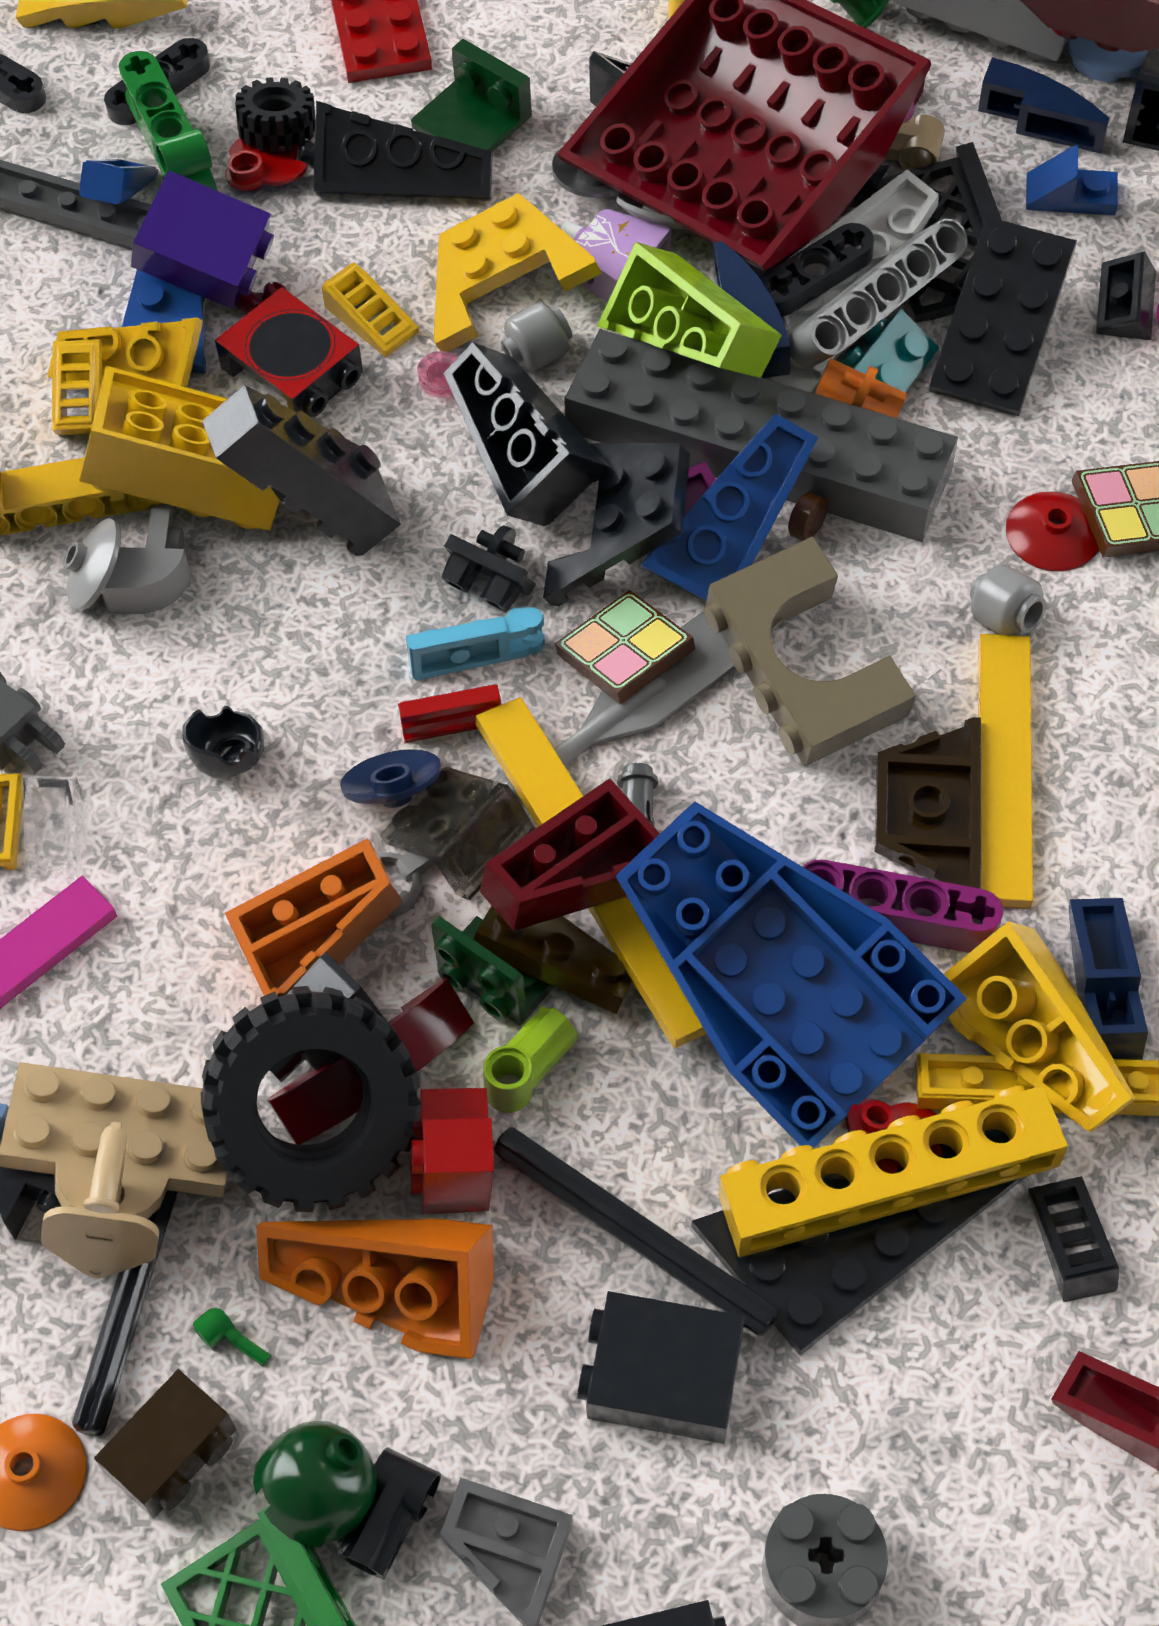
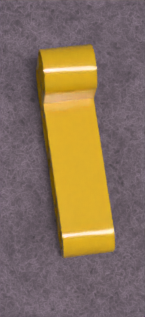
[0,457,151,536]

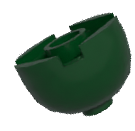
[253,1421,377,1547]

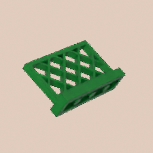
[161,1506,356,1626]

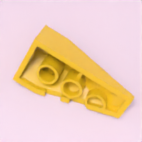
[944,921,1136,1132]

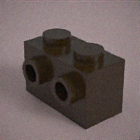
[94,1369,237,1519]

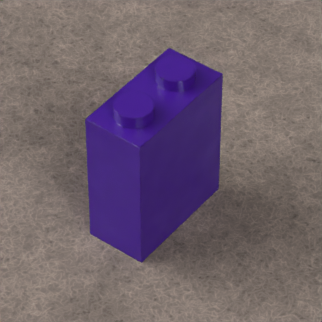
[131,170,274,310]

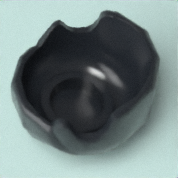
[182,706,264,778]

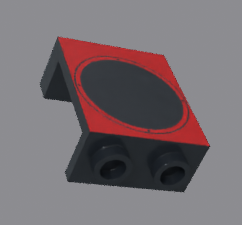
[215,287,363,417]

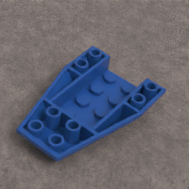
[616,801,967,1148]

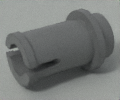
[617,763,658,826]

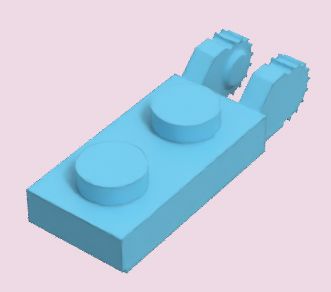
[406,606,545,681]

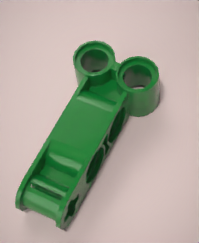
[118,51,218,191]

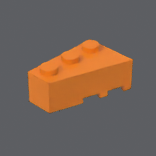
[225,838,403,997]

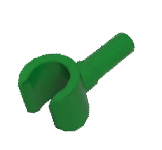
[193,1308,271,1367]

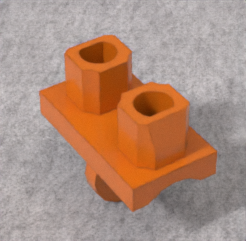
[814,358,908,418]

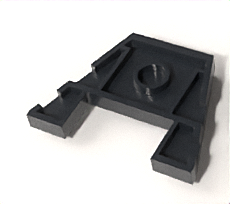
[543,443,690,606]

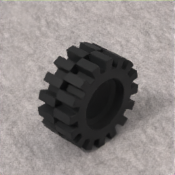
[235,77,316,152]

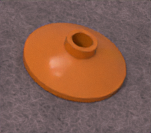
[0,1414,87,1531]

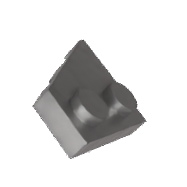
[440,1477,573,1626]

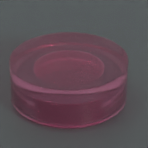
[417,351,458,397]

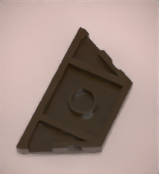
[874,717,981,889]

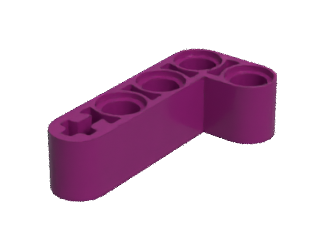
[802,859,1003,953]

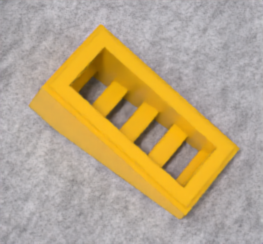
[322,262,419,358]
[52,339,103,436]

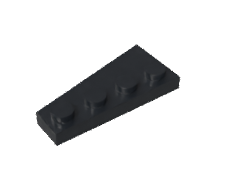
[313,100,493,199]

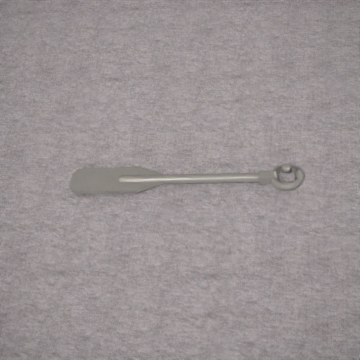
[378,612,736,918]

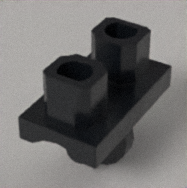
[442,525,536,613]

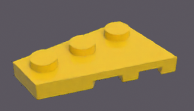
[47,317,203,387]

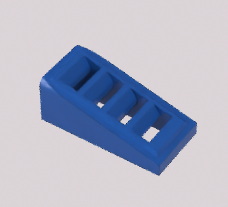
[79,159,159,204]

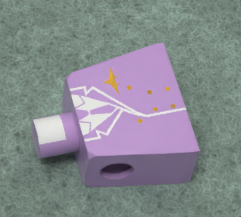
[561,209,671,303]

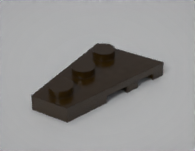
[473,906,632,1014]

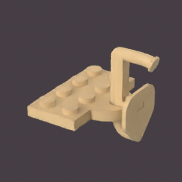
[0,1062,227,1278]

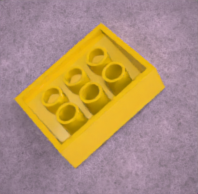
[79,366,280,531]

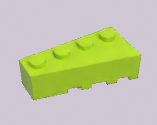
[597,242,782,378]

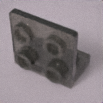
[380,767,536,900]

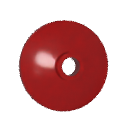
[1006,491,1099,571]

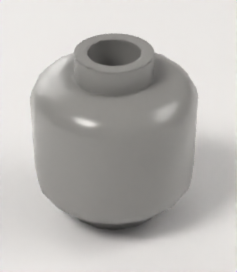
[501,302,573,372]
[970,565,1046,636]

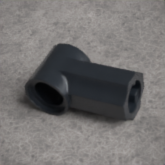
[338,1447,441,1580]

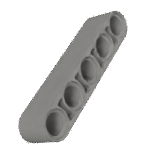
[788,218,968,368]

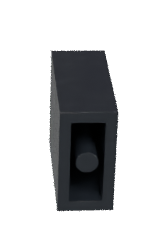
[577,1291,745,1444]

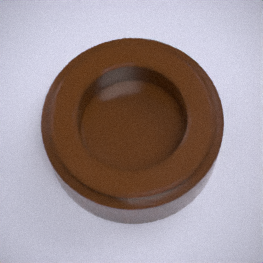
[788,491,828,541]

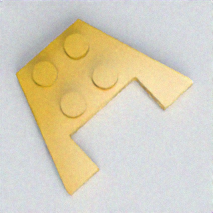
[433,193,602,353]

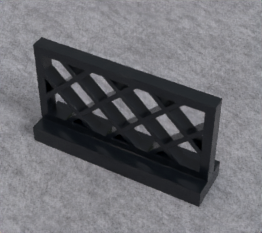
[873,142,1002,323]

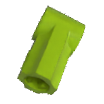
[483,1006,579,1113]

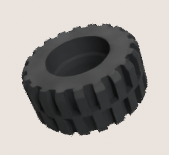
[200,986,422,1212]

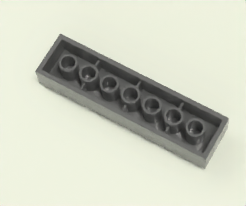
[564,329,958,542]

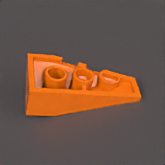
[256,1219,494,1359]

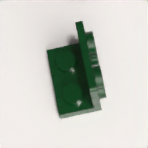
[411,39,532,152]
[431,916,555,1027]

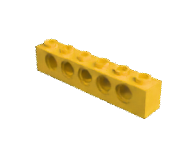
[718,1085,1068,1258]

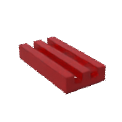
[398,684,501,743]

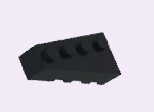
[443,342,609,526]
[202,385,401,556]

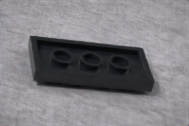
[929,217,1077,417]

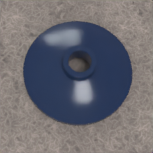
[340,749,442,808]

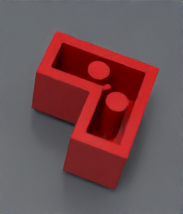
[410,1088,494,1214]

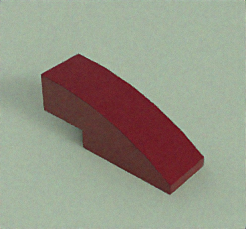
[1051,1351,1159,1471]

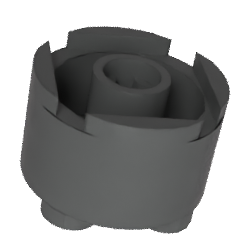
[762,1494,888,1626]

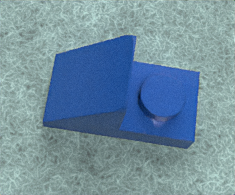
[1026,145,1118,215]

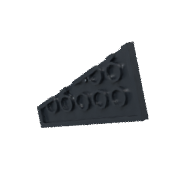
[691,1129,1027,1356]

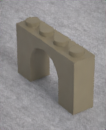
[704,536,916,767]

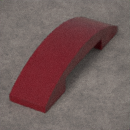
[266,978,475,1145]

